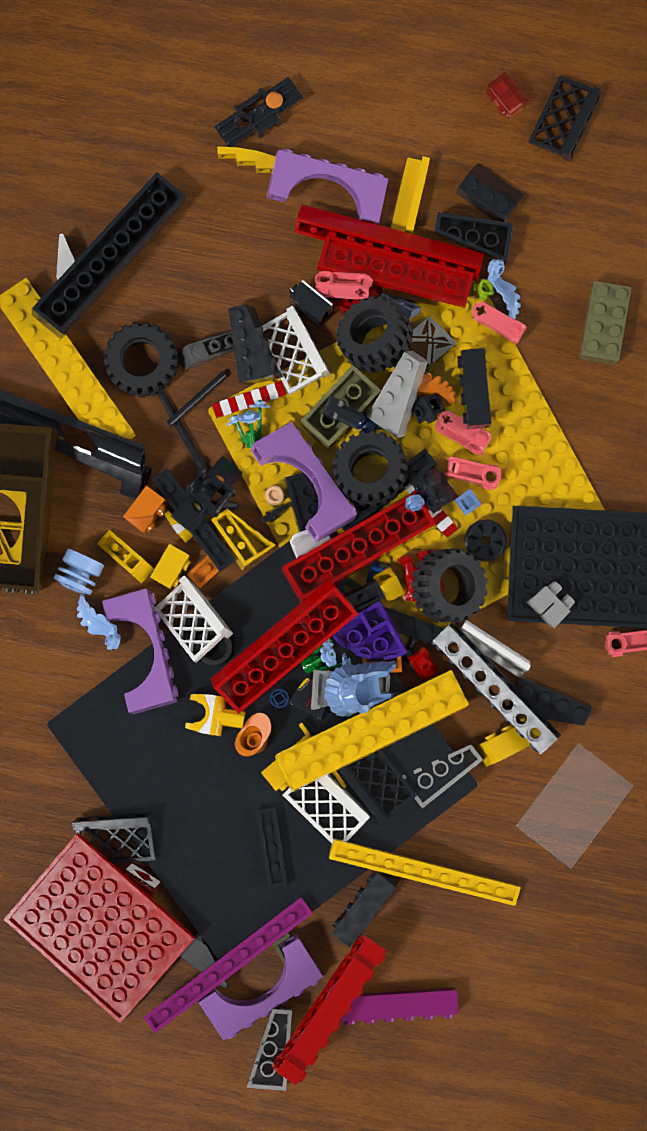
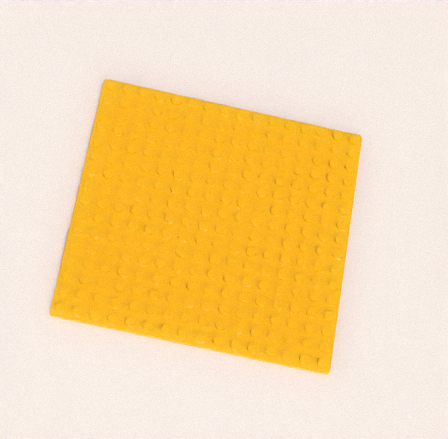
[208,277,605,647]

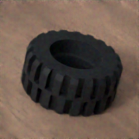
[336,296,413,373]
[104,322,178,398]
[333,430,408,507]
[411,548,488,623]

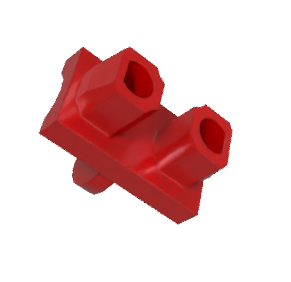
[408,647,439,681]

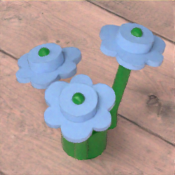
[226,400,270,448]
[301,638,352,674]

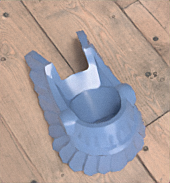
[324,661,401,717]

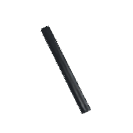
[166,371,227,427]

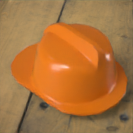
[235,713,272,756]

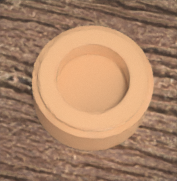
[265,486,284,506]

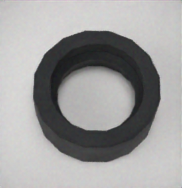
[196,631,234,666]

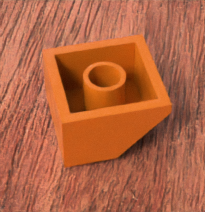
[123,486,168,534]

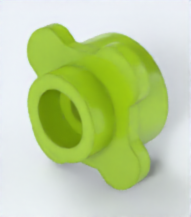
[473,279,494,300]

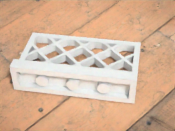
[262,306,331,395]
[155,576,233,663]
[460,620,531,677]
[283,774,372,843]

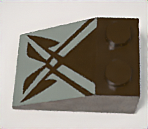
[396,316,456,374]

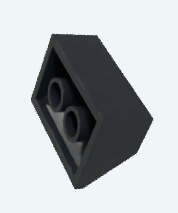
[456,163,524,222]

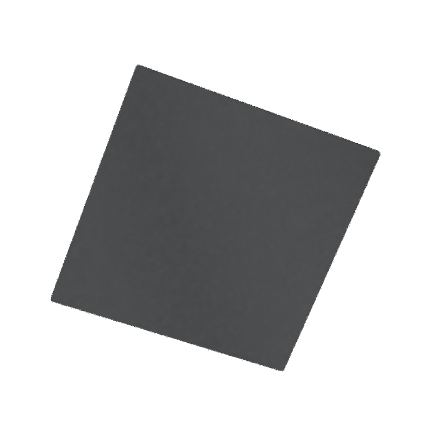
[47,541,478,960]

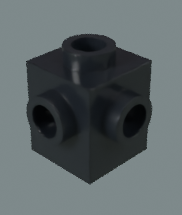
[412,393,446,424]

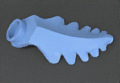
[487,259,521,319]
[77,594,121,650]

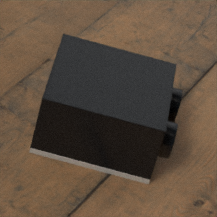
[289,280,332,328]

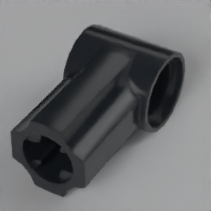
[322,396,363,429]

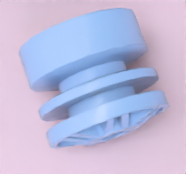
[54,549,104,595]

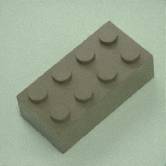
[578,281,632,366]
[301,365,381,450]

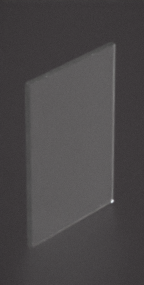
[516,743,634,869]

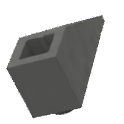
[178,331,234,371]

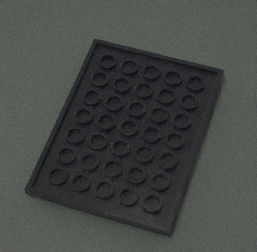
[506,506,647,628]

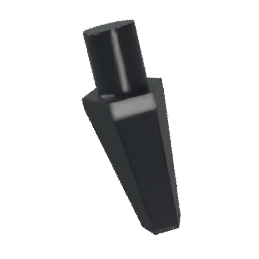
[210,498,240,511]
[260,504,289,524]

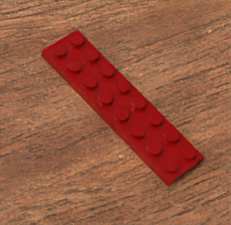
[317,235,474,308]

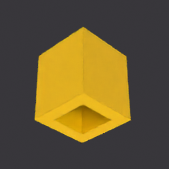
[373,567,404,602]

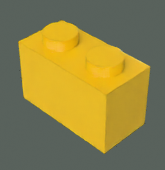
[150,544,191,590]

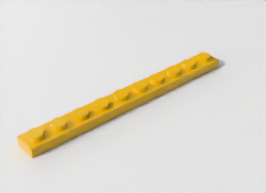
[329,839,521,906]

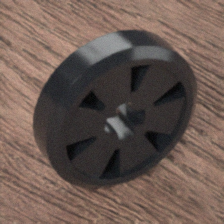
[464,519,507,562]

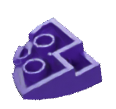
[332,600,407,660]

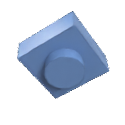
[454,489,481,516]

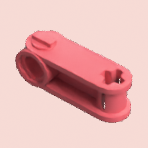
[315,271,373,299]
[472,302,527,344]
[435,411,492,455]
[443,457,501,491]
[605,630,647,657]

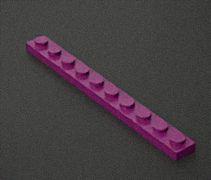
[143,897,313,1033]

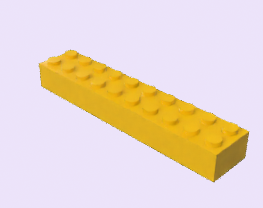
[0,278,136,440]
[275,670,469,792]

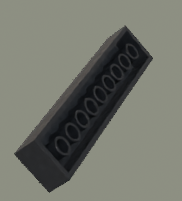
[32,172,186,339]

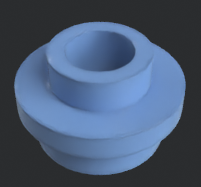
[405,495,425,511]

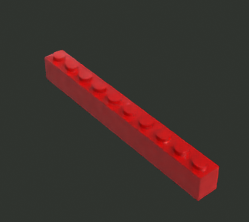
[294,204,484,282]

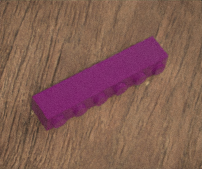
[340,988,458,1025]

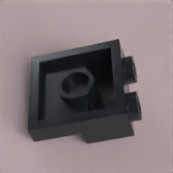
[411,467,458,514]

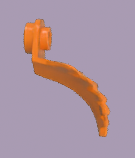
[417,373,457,404]

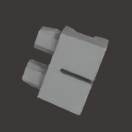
[526,581,575,628]

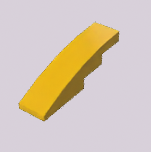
[218,147,275,173]

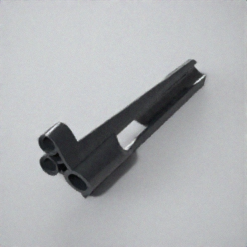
[0,390,152,500]

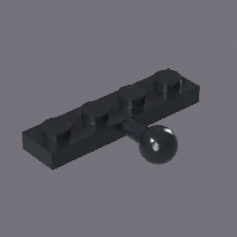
[385,607,453,662]

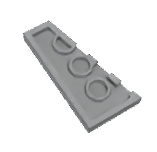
[311,670,390,710]

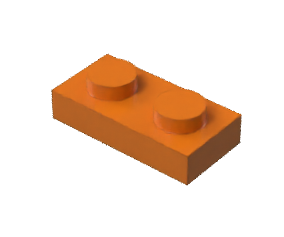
[187,555,219,589]

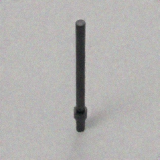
[156,391,209,475]

